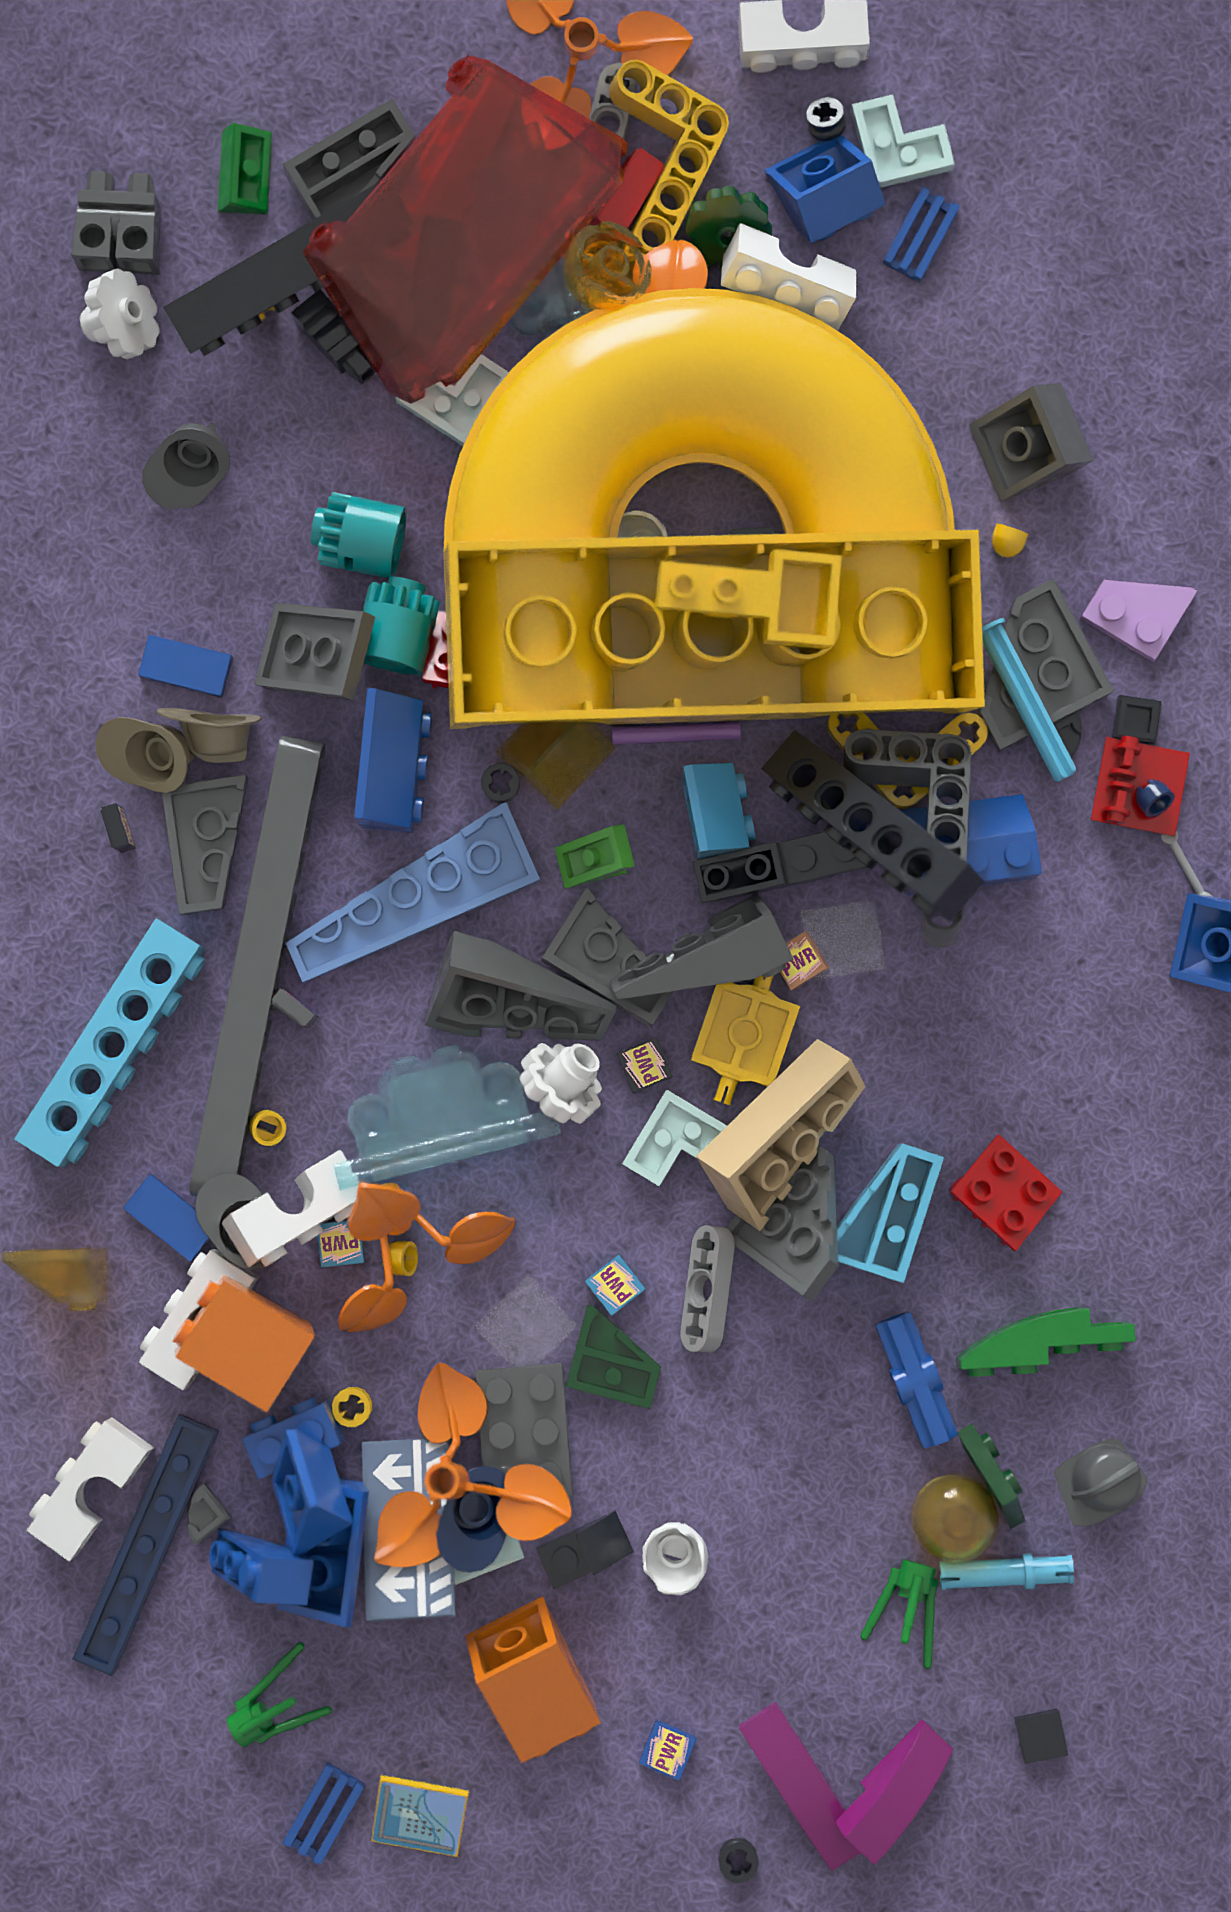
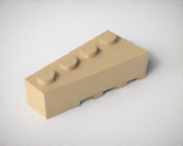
[696,1039,866,1231]

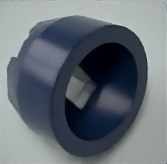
[1136,779,1175,817]

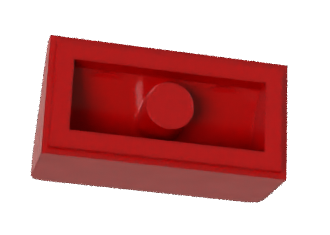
[587,147,664,236]

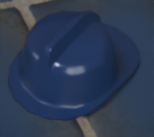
[436,1466,507,1573]

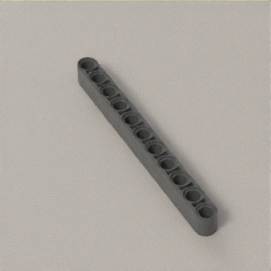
[190,736,326,1197]

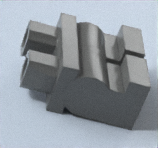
[71,171,161,275]

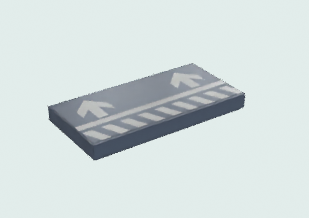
[362,1438,456,1622]

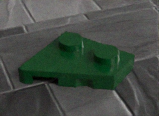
[566,1305,661,1409]
[957,1424,1026,1529]

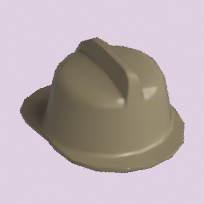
[156,708,262,763]
[95,717,195,793]

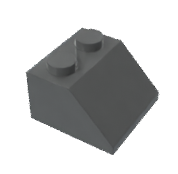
[969,383,1094,502]

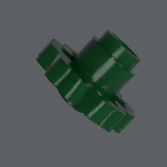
[686,186,772,268]

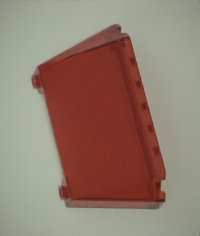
[302,55,628,404]

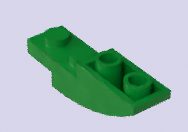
[956,1307,1136,1377]

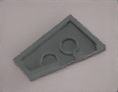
[162,775,248,916]
[541,887,674,1028]

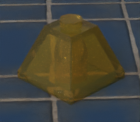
[2,1248,107,1311]

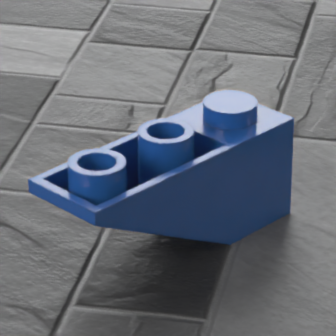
[209,1528,314,1605]

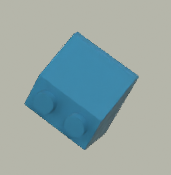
[681,763,755,860]

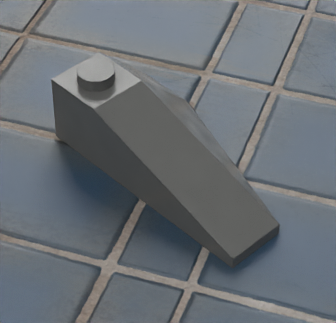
[609,893,794,1000]
[425,931,616,1040]

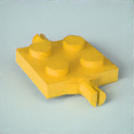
[690,975,800,1106]

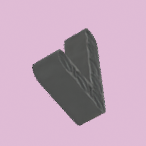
[843,729,971,948]

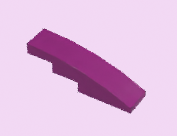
[739,1701,861,1871]

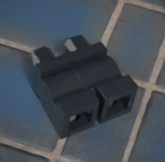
[291,265,408,384]

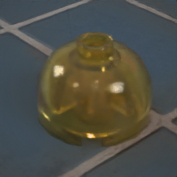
[563,221,652,311]
[911,1474,999,1563]

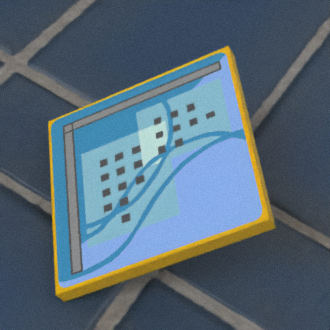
[371,1775,469,1857]

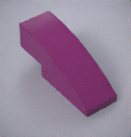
[835,1719,953,1865]

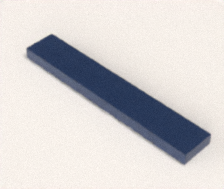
[72,1414,219,1677]

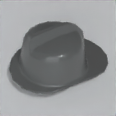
[142,423,230,508]
[195,1173,285,1270]
[1053,1439,1147,1527]

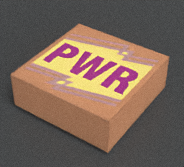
[780,931,830,990]

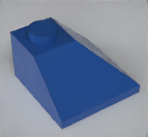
[1169,893,1231,993]

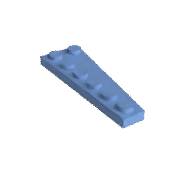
[286,802,540,984]

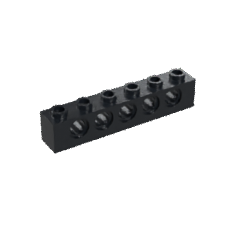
[761,730,985,923]

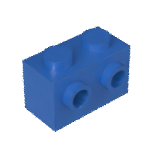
[242,1397,345,1479]

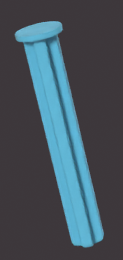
[982,618,1076,782]

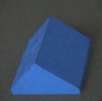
[271,1429,353,1556]

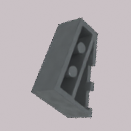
[283,98,415,220]

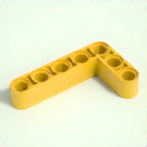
[609,60,729,299]

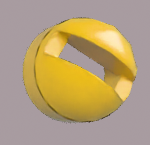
[991,523,1029,557]
[249,1110,286,1146]
[382,1241,418,1276]

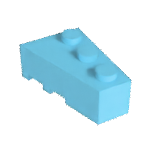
[837,1143,944,1283]

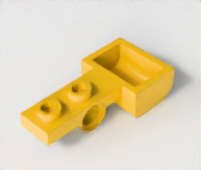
[656,549,842,648]

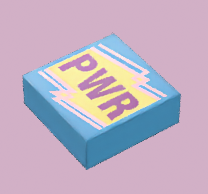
[318,1221,365,1268]
[585,1254,646,1316]

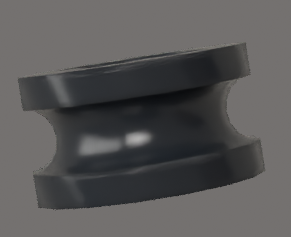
[806,97,846,141]
[481,763,520,803]
[718,1838,759,1883]

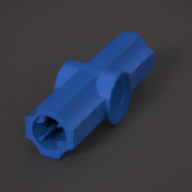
[874,1311,958,1448]

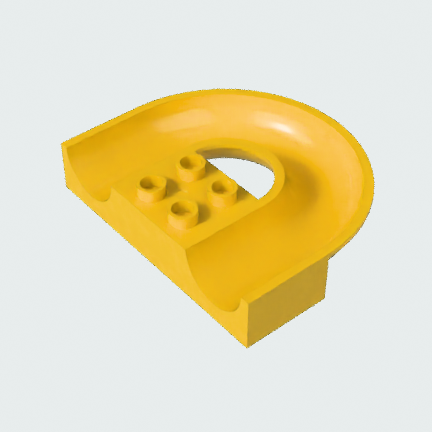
[443,288,985,729]

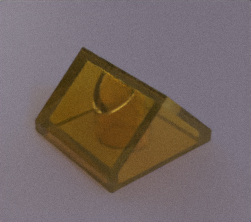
[495,722,616,810]

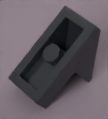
[536,1510,634,1589]

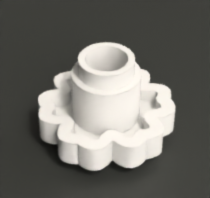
[80,269,160,359]
[520,1043,602,1124]

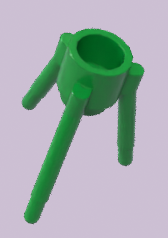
[860,1559,939,1669]
[227,1642,332,1747]

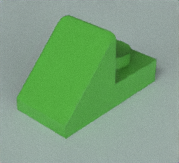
[555,824,635,889]

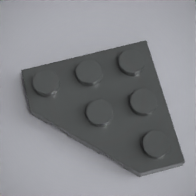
[978,578,1114,752]
[727,1144,838,1302]

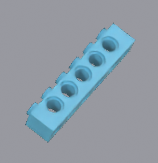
[14,918,206,1167]

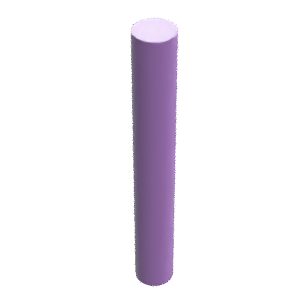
[612,722,741,744]

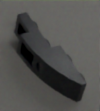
[692,829,867,904]

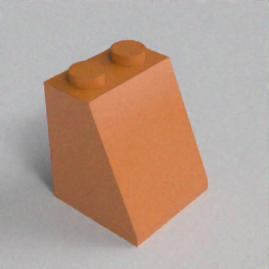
[172,1275,315,1412]
[465,1596,601,1763]

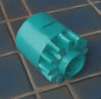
[311,492,407,579]
[362,576,440,676]

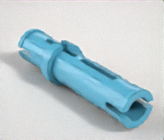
[939,1553,1074,1590]

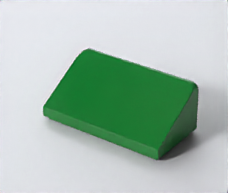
[217,122,272,214]

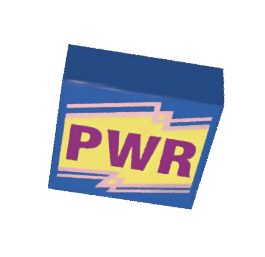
[639,1719,696,1781]

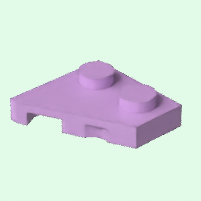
[1080,580,1197,662]

